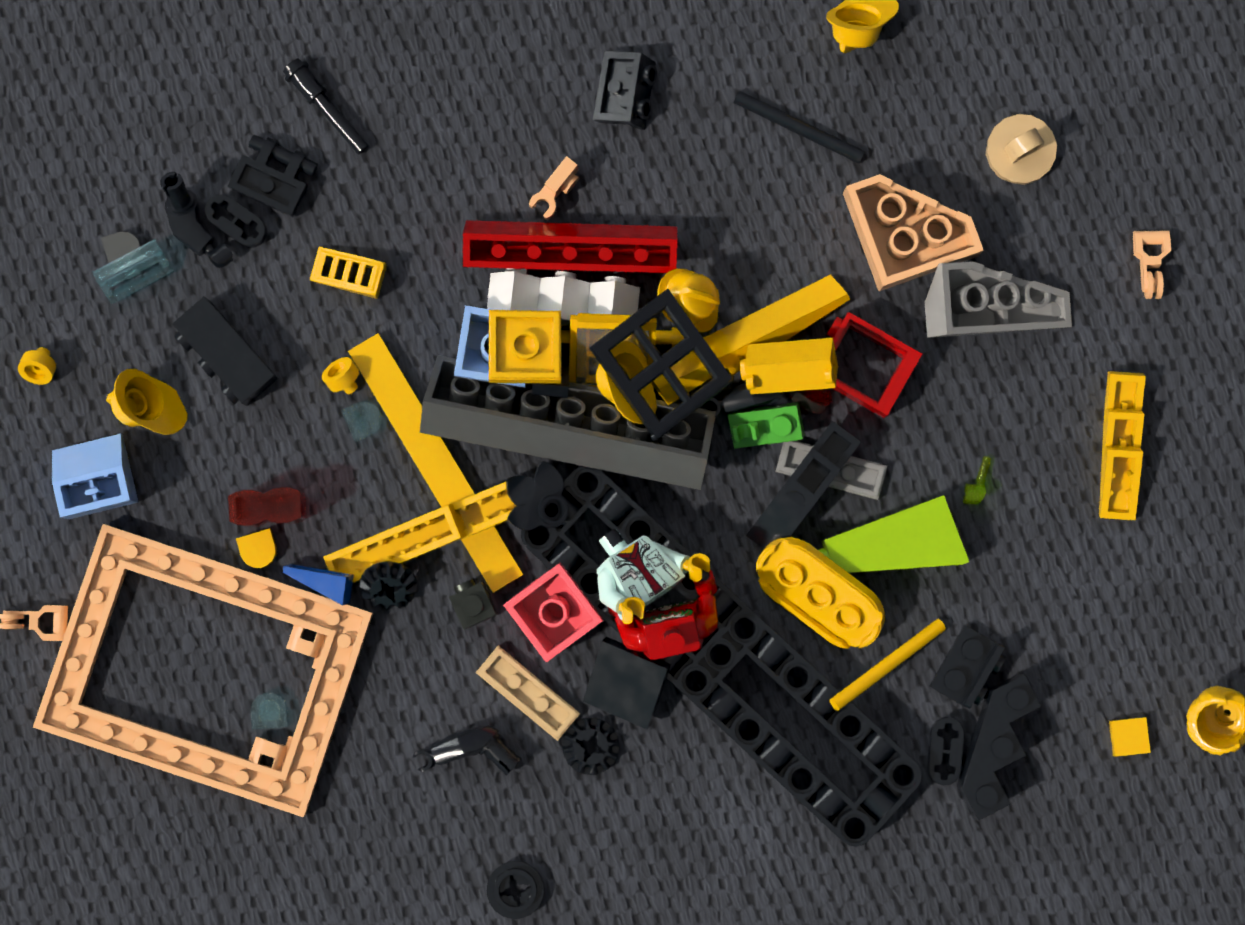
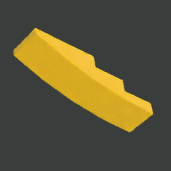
[1099,371,1146,520]

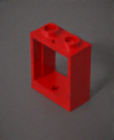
[827,312,922,418]

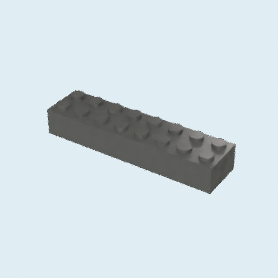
[419,355,716,490]

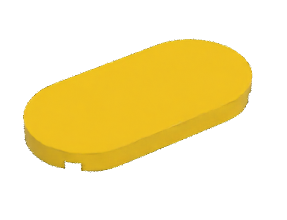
[756,537,885,649]

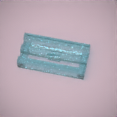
[93,239,174,304]

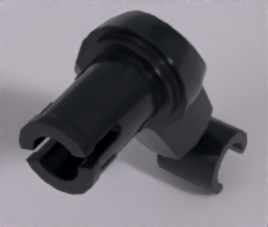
[160,172,233,268]
[709,383,808,420]
[413,725,522,776]

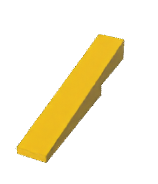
[652,274,850,406]
[323,482,516,583]

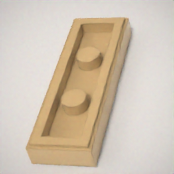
[476,645,580,741]

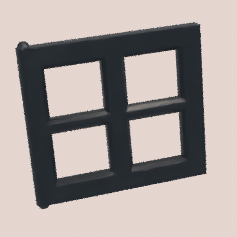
[589,289,734,440]

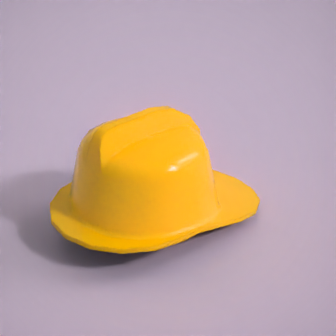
[826,0,899,54]
[658,268,720,332]
[596,340,657,424]
[106,368,187,435]

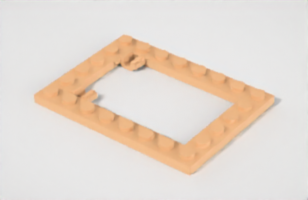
[33,524,373,817]

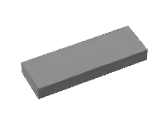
[775,441,887,500]

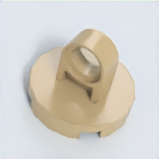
[986,114,1057,185]

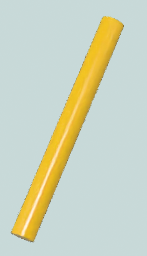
[830,619,946,711]

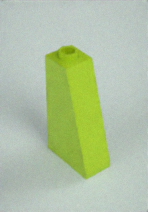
[819,495,969,573]

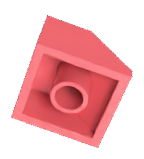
[503,562,604,662]

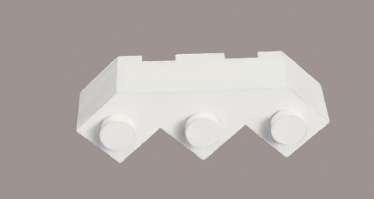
[487,268,640,326]

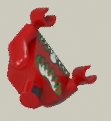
[608,570,718,660]

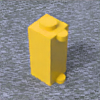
[740,338,838,394]

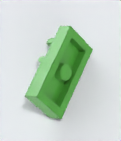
[728,402,805,449]

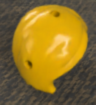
[1186,686,1245,756]

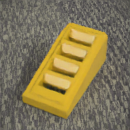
[310,247,387,299]

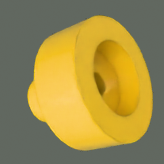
[18,347,56,385]
[322,357,359,394]

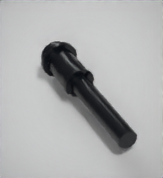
[283,58,368,155]

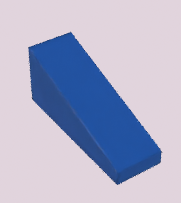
[283,564,354,606]

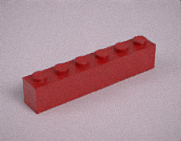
[463,220,678,273]

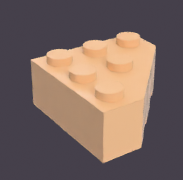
[843,174,984,291]

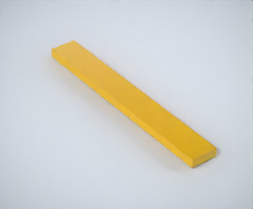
[348,333,524,593]

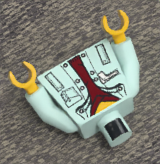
[597,529,710,625]

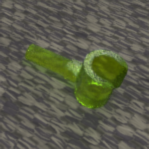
[963,456,992,504]

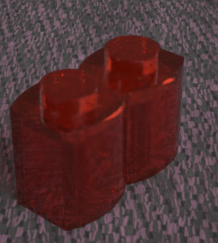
[228,487,307,527]

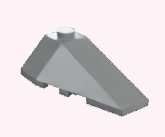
[925,262,1072,338]

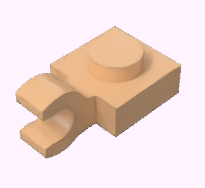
[529,156,579,220]

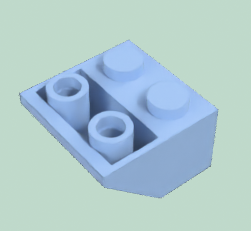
[52,434,138,519]

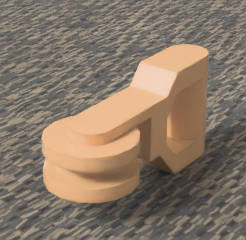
[1133,231,1171,299]
[0,605,68,641]

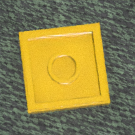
[489,310,561,384]

